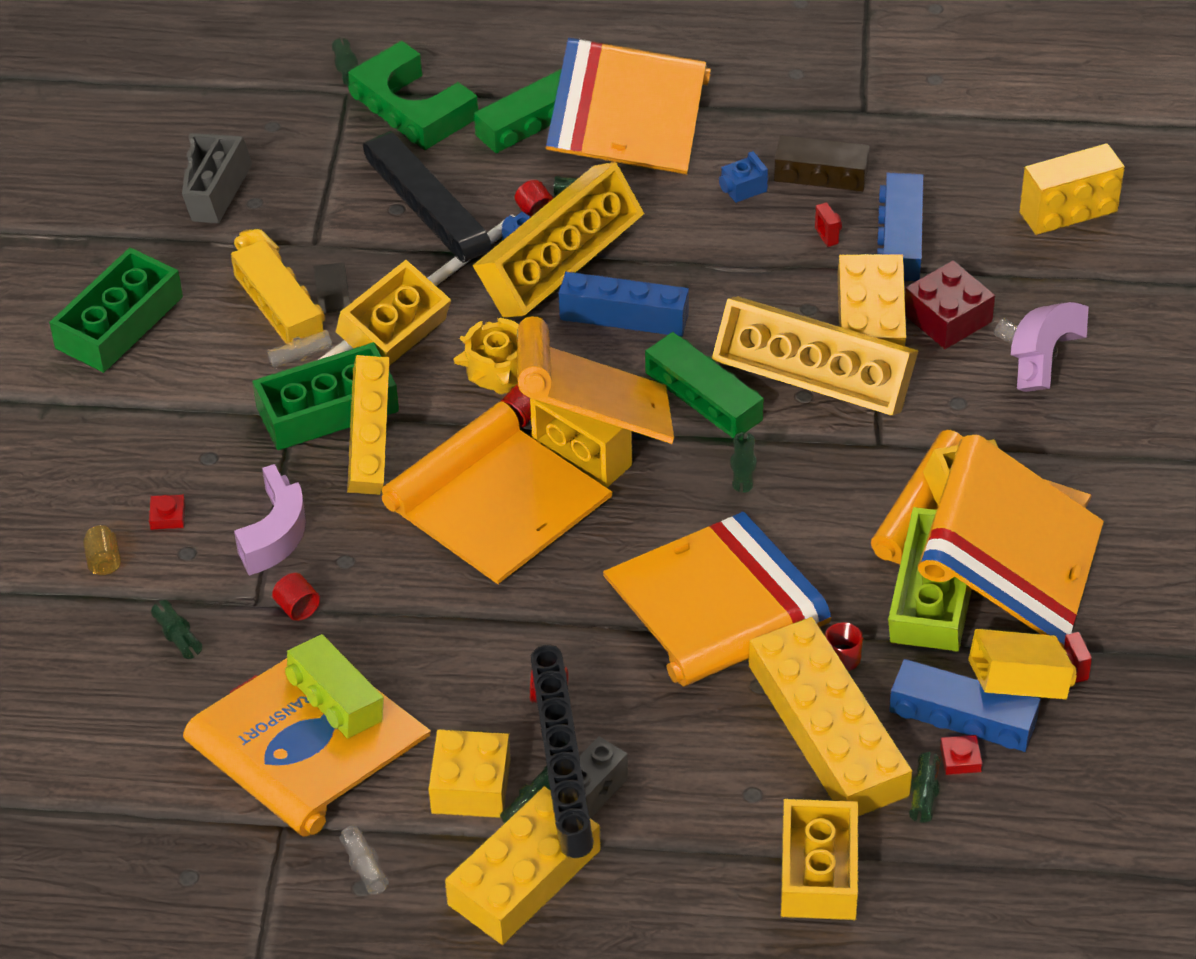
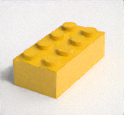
[445,786,600,945]

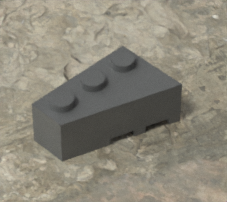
[182,133,252,223]

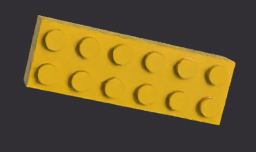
[473,162,644,318]
[712,296,919,416]
[749,617,912,816]

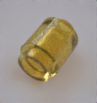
[83,526,121,575]

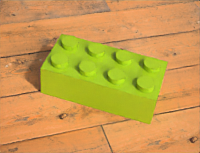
[888,507,972,652]

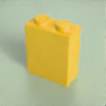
[968,629,1076,699]

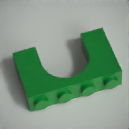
[348,41,478,150]

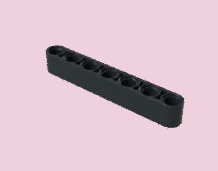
[363,131,492,263]
[531,645,594,858]

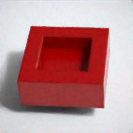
[815,202,842,247]
[149,494,185,530]
[1064,632,1092,683]
[940,735,982,775]

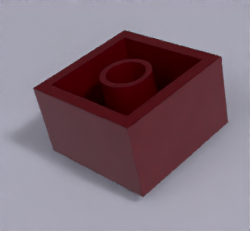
[905,261,995,349]

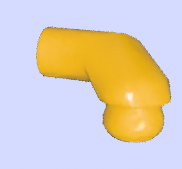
[234,229,280,251]

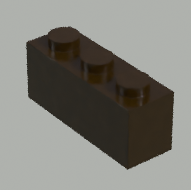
[774,135,870,192]

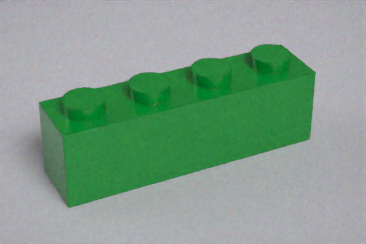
[474,69,562,153]
[645,332,764,440]

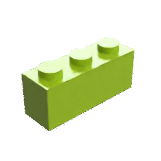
[285,634,384,739]

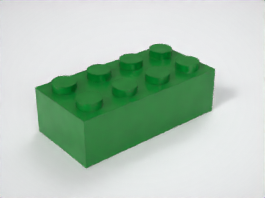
[49,247,183,373]
[252,342,399,451]

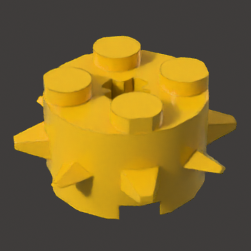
[453,318,519,394]

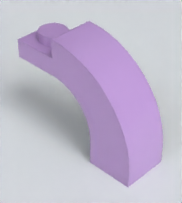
[1010,302,1088,392]
[234,464,306,576]

